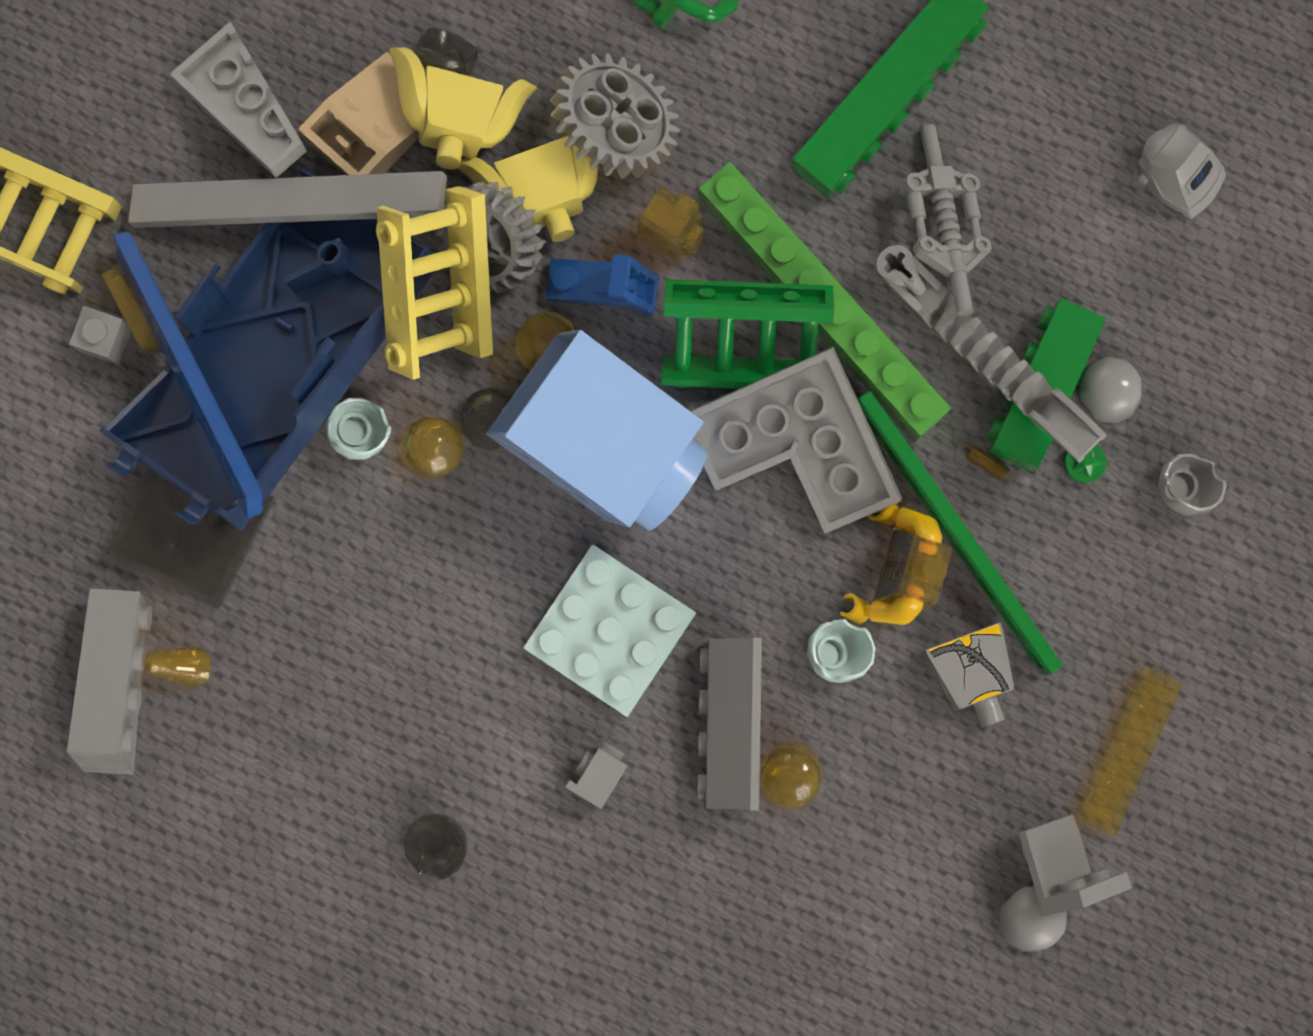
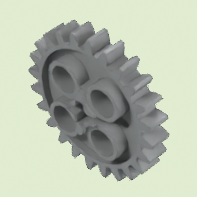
[550,53,680,179]

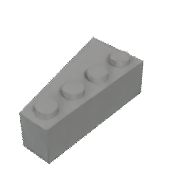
[67,589,152,775]

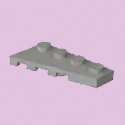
[170,22,307,178]

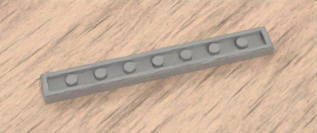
[128,171,447,228]

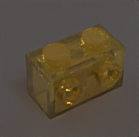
[637,186,705,265]

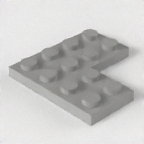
[690,347,902,534]

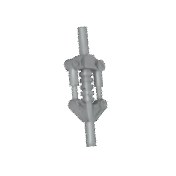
[899,124,991,316]

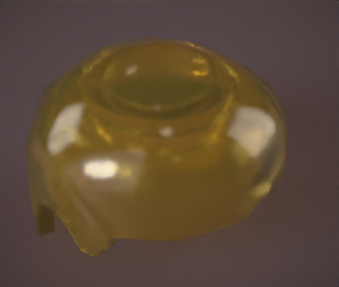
[515,311,575,370]
[397,416,464,478]
[759,741,823,809]

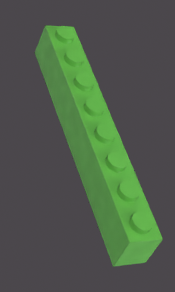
[698,162,952,442]

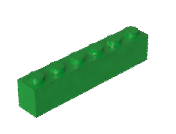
[791,0,990,199]

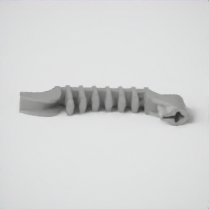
[877,245,1107,463]

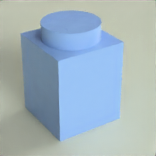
[486,330,708,531]

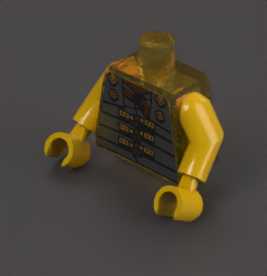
[840,503,952,625]

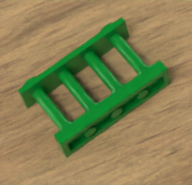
[661,279,834,389]

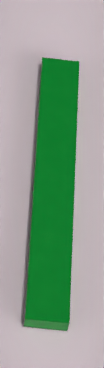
[858,390,1064,675]

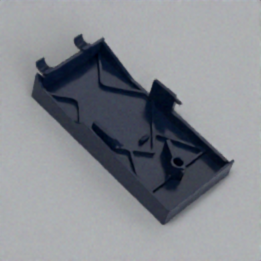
[99,167,435,532]

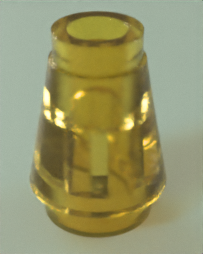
[145,647,211,688]

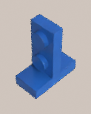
[545,255,660,315]

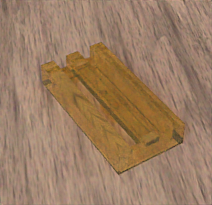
[102,268,160,353]

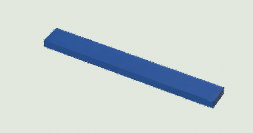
[114,231,263,519]

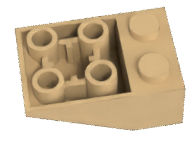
[298,52,419,175]

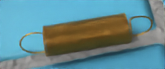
[958,443,1017,483]

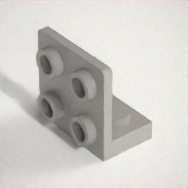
[1019,815,1132,916]

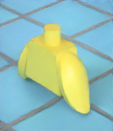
[389,47,537,169]
[457,136,598,242]

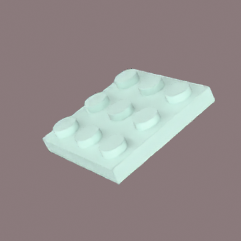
[523,544,696,718]

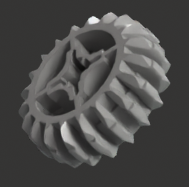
[435,182,546,294]

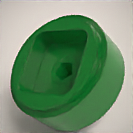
[1063,444,1107,484]

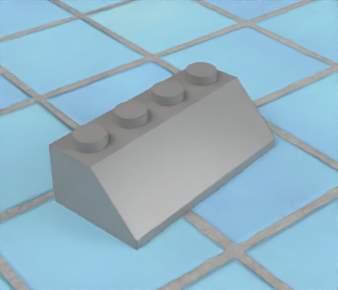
[697,638,762,811]

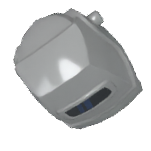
[1137,124,1226,219]

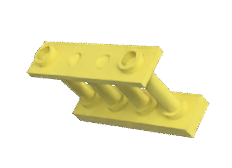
[0,147,122,295]
[376,186,493,380]

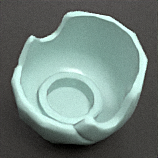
[326,398,391,460]
[807,619,876,683]

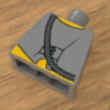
[921,622,1014,728]

